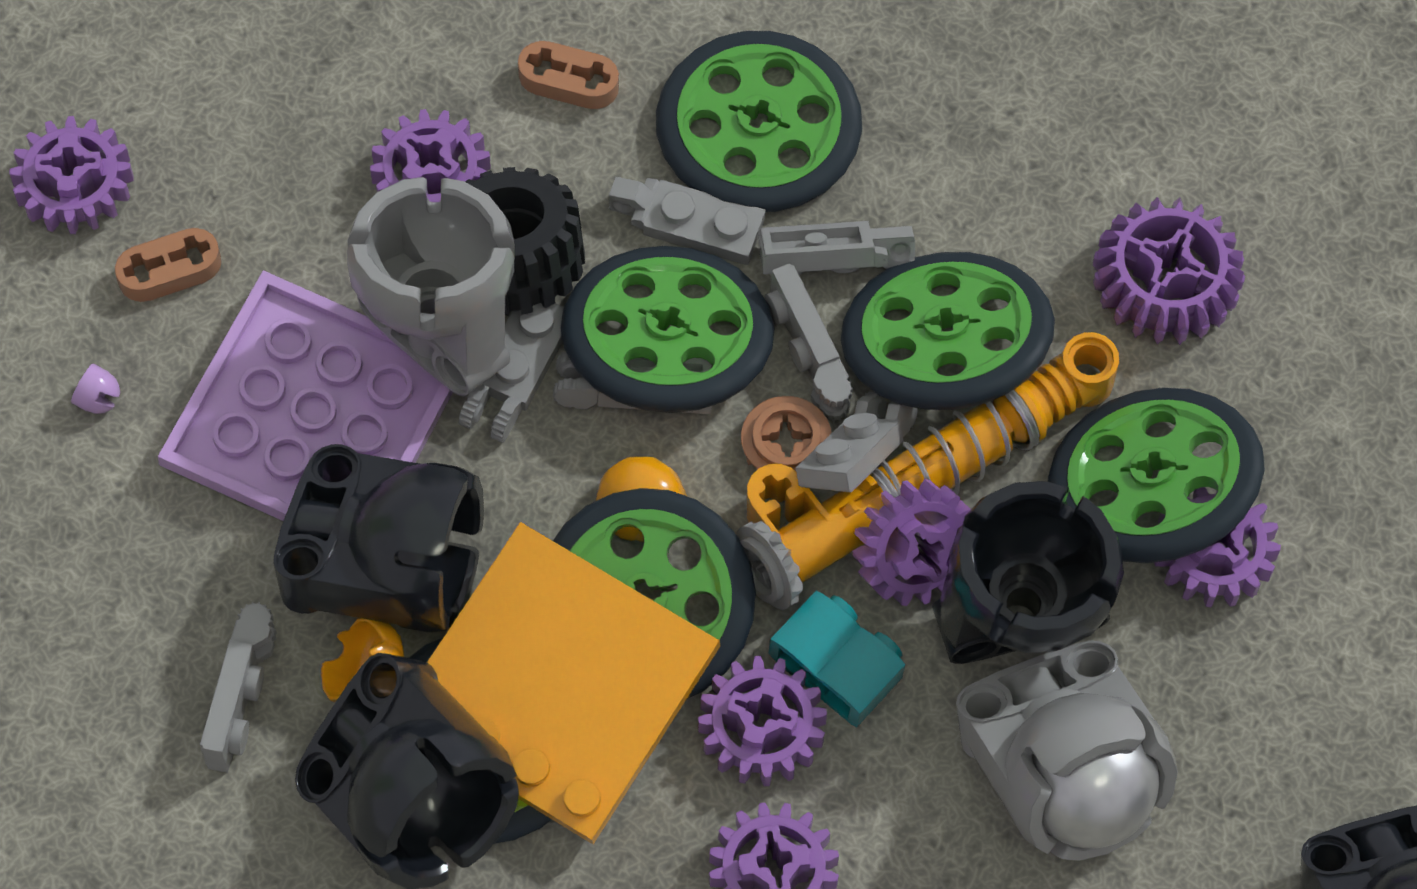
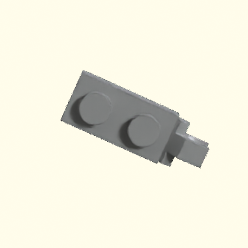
[608,177,766,265]
[758,221,915,275]

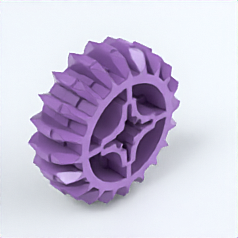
[1093,197,1245,345]

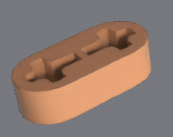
[518,41,619,109]
[115,228,221,302]

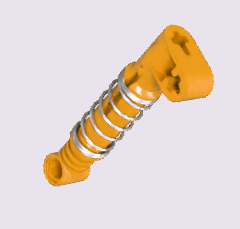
[747,332,1119,583]

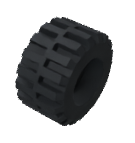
[465,167,585,315]

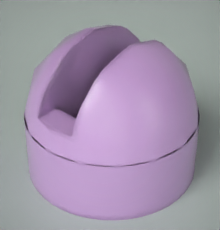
[71,363,120,414]

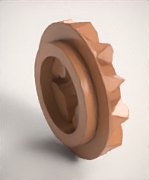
[741,396,832,471]

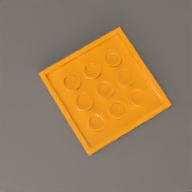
[427,522,720,845]

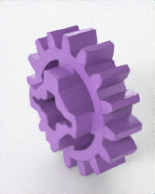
[370,109,491,202]
[9,116,134,234]
[852,479,971,606]
[1154,487,1281,607]
[698,656,827,786]
[709,802,839,889]

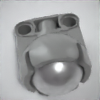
[956,641,1178,861]

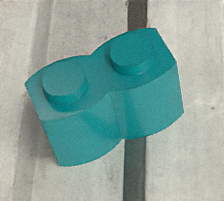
[768,590,906,728]

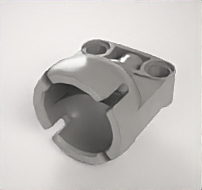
[347,178,515,397]

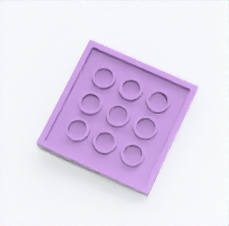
[158,270,453,521]

